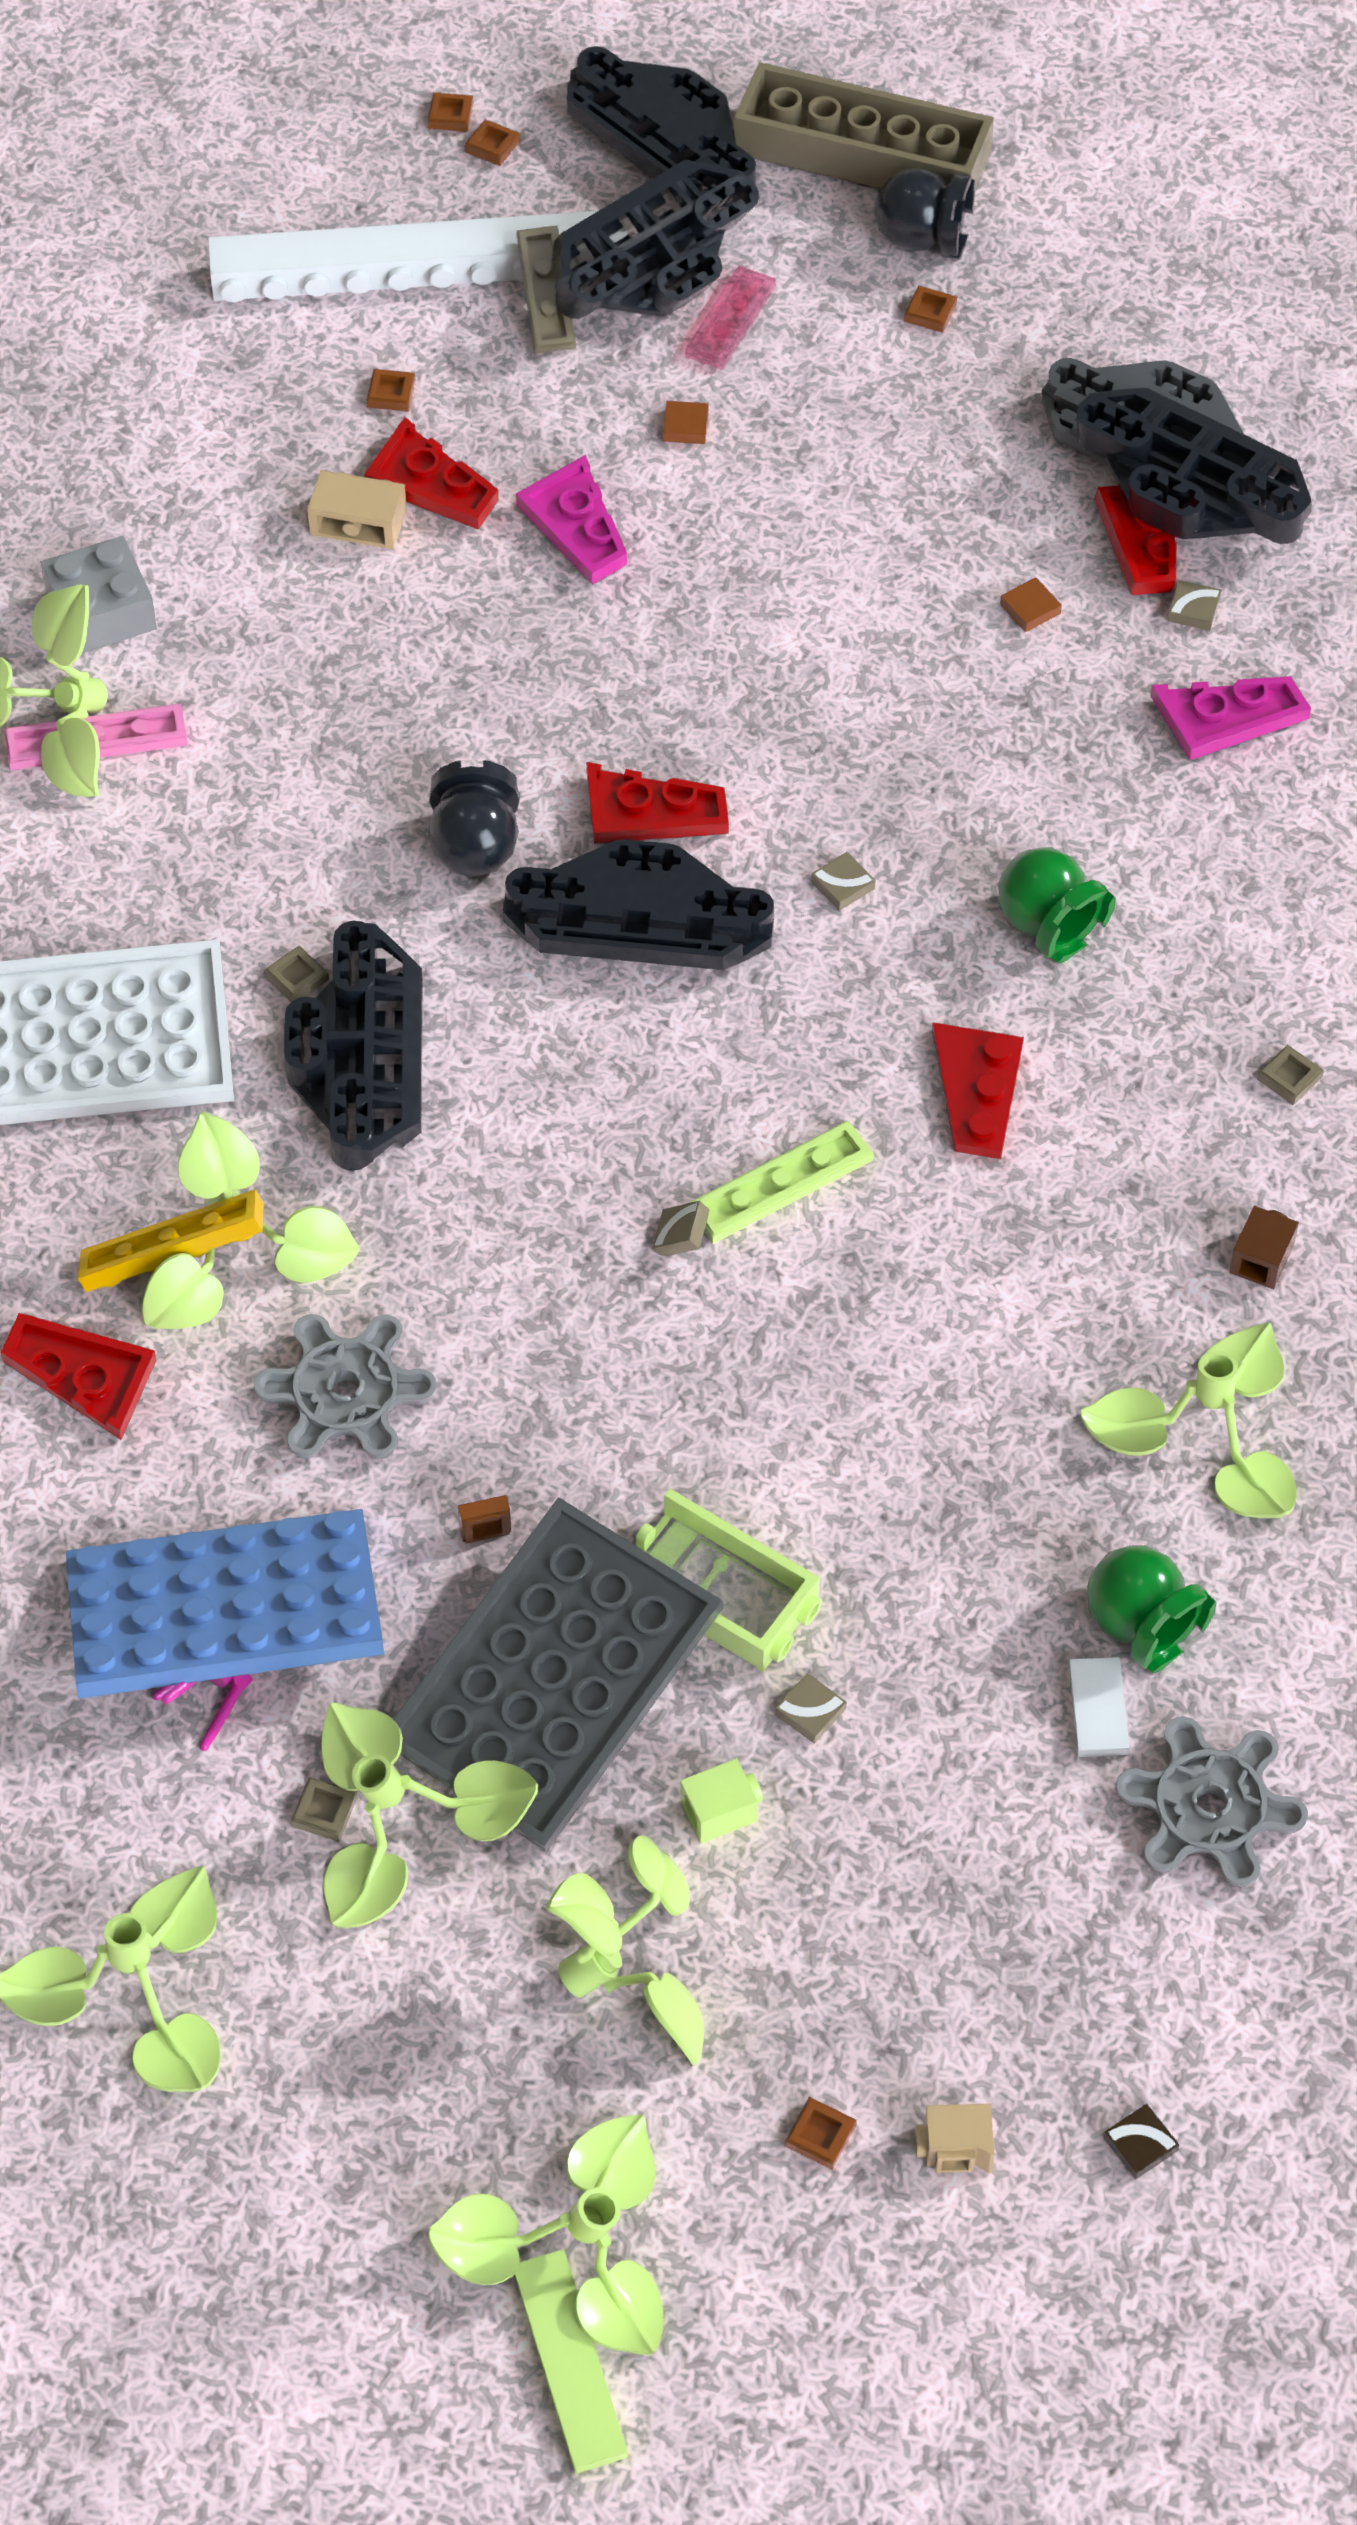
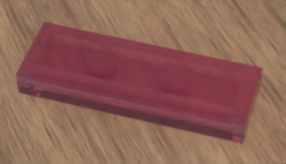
[685,266,776,370]

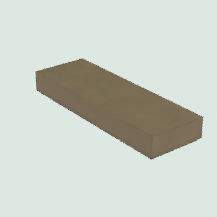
[516,225,576,353]

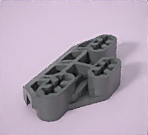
[1042,358,1274,479]

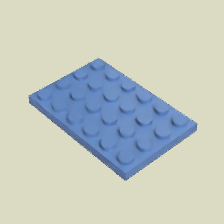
[66,1509,385,1699]

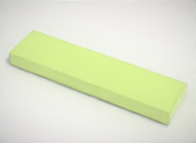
[689,1120,874,1244]
[514,2249,628,2474]

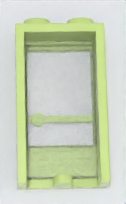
[636,1489,822,1672]

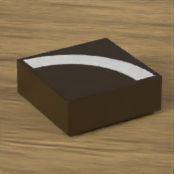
[1103,2104,1180,2180]

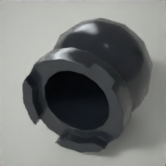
[874,168,975,259]
[428,760,520,878]

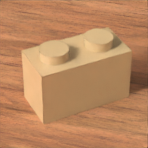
[307,470,407,549]

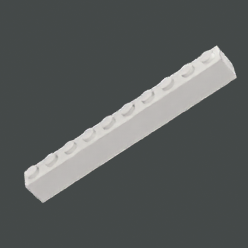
[208,211,627,302]

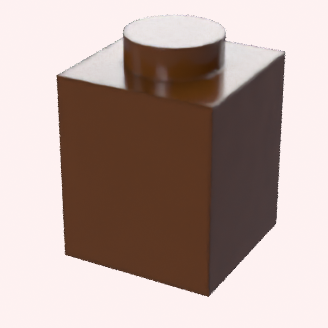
[1229,1205,1299,1290]

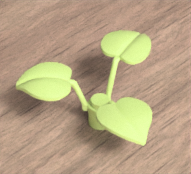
[0,584,107,797]
[142,1112,359,1329]
[1081,1322,1297,1518]
[321,1703,538,1928]
[546,1835,704,2066]
[0,1866,221,2092]
[428,2115,664,2356]

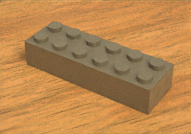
[734,62,994,192]

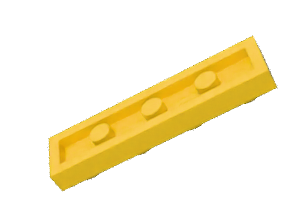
[78,1189,264,1293]

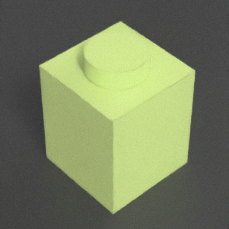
[680,1758,763,1844]

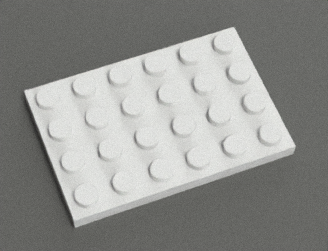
[0,939,235,1125]

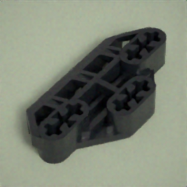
[567,46,756,207]
[552,160,759,319]
[1077,388,1312,544]
[503,839,774,970]
[284,920,423,1171]

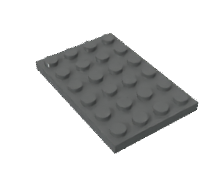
[393,1497,724,1852]

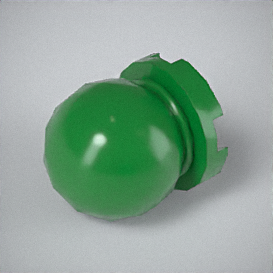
[998,847,1116,963]
[1087,1545,1217,1673]

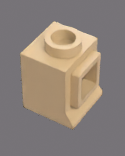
[915,2104,995,2173]

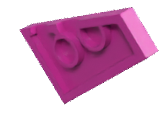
[516,455,627,585]
[1150,676,1311,760]

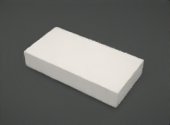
[1068,1657,1130,1757]

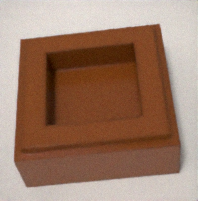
[428,92,474,132]
[465,119,520,166]
[904,285,958,333]
[367,369,416,412]
[663,401,709,444]
[1000,577,1062,632]
[458,1495,512,1544]
[785,2097,857,2170]

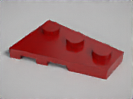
[364,417,499,530]
[1094,486,1177,595]
[586,762,729,844]
[932,1022,1024,1159]
[1,1313,156,1440]

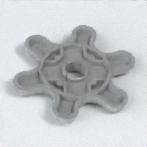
[254,1314,437,1459]
[1116,1716,1308,1887]

